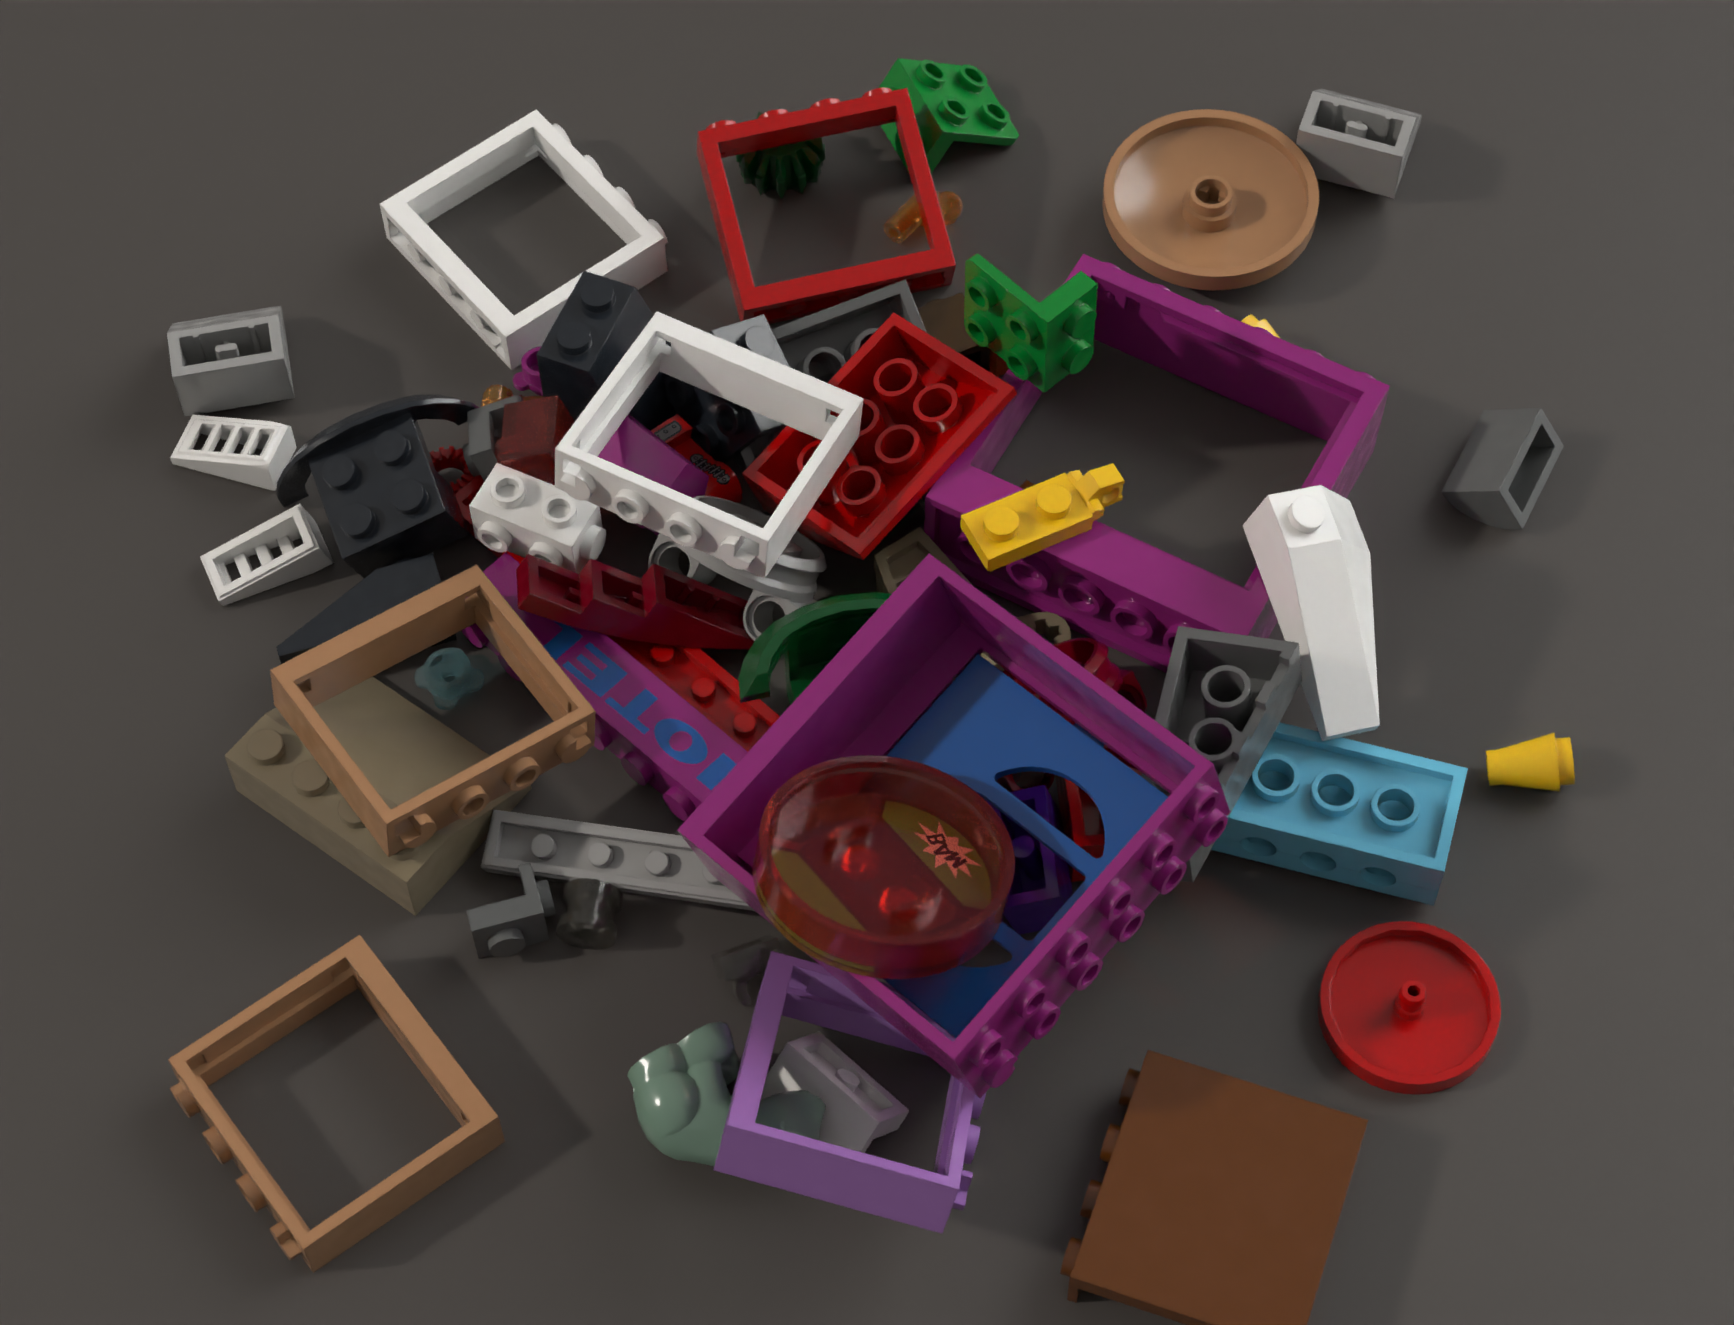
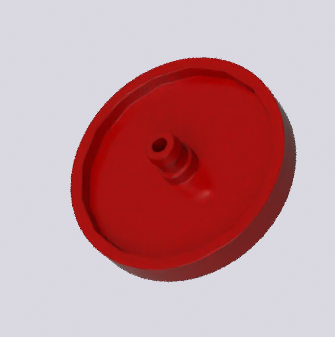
[1318,921,1501,1095]

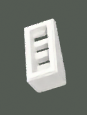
[170,414,297,491]
[200,503,334,606]

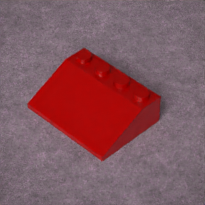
[742,312,1017,560]

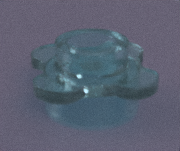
[414,647,485,710]

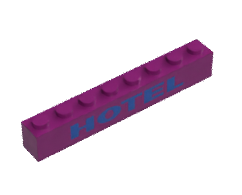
[461,552,747,821]

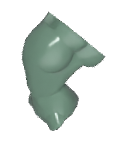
[627,1022,826,1166]

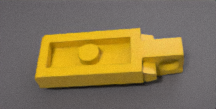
[960,463,1125,572]

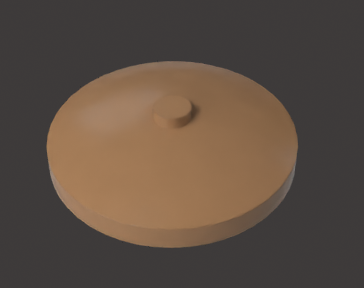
[1102,109,1319,290]

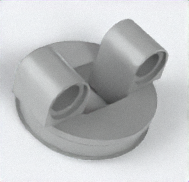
[648,496,827,641]

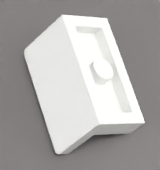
[761,1032,910,1153]

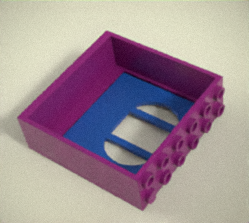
[677,553,1230,1098]

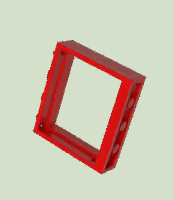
[697,87,956,324]

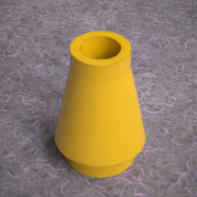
[1486,732,1575,792]

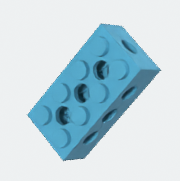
[1211,722,1468,906]

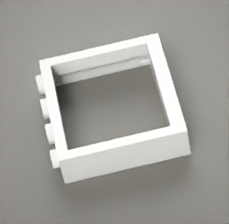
[380,110,668,370]
[555,312,864,579]

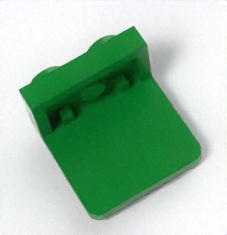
[879,58,1019,173]
[964,254,1098,393]

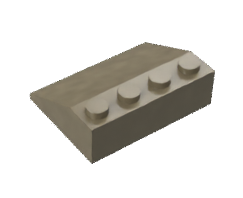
[224,676,532,916]

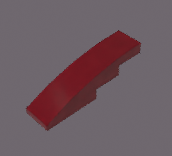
[516,554,755,650]

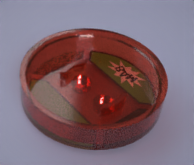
[753,755,1015,979]

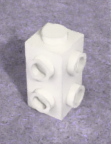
[469,463,606,574]

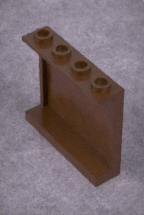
[1060,1050,1369,1325]

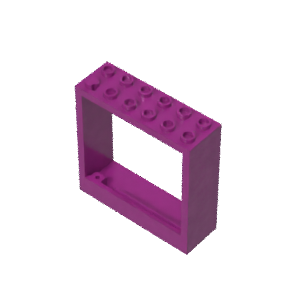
[924,254,1390,673]

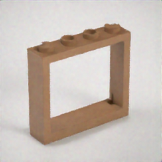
[270,565,596,857]
[168,935,505,1273]

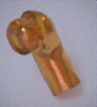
[883,191,963,244]

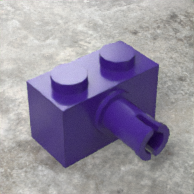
[981,785,1073,935]

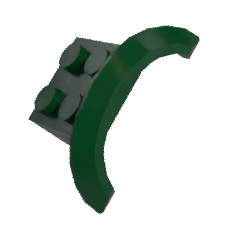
[738,592,891,705]

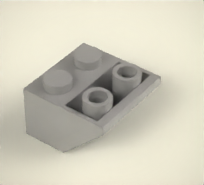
[1296,89,1422,198]
[167,306,295,416]

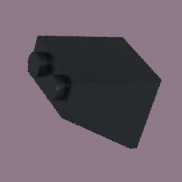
[537,271,677,439]

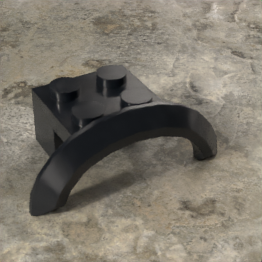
[276,394,479,578]

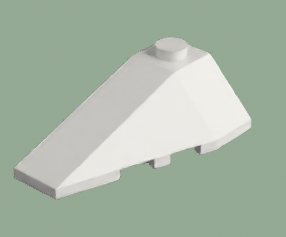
[1242,485,1380,741]

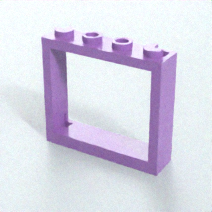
[713,951,986,1234]

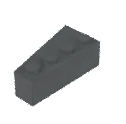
[1141,626,1302,883]

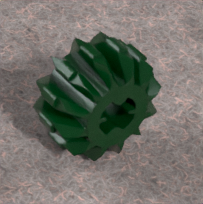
[736,107,826,199]

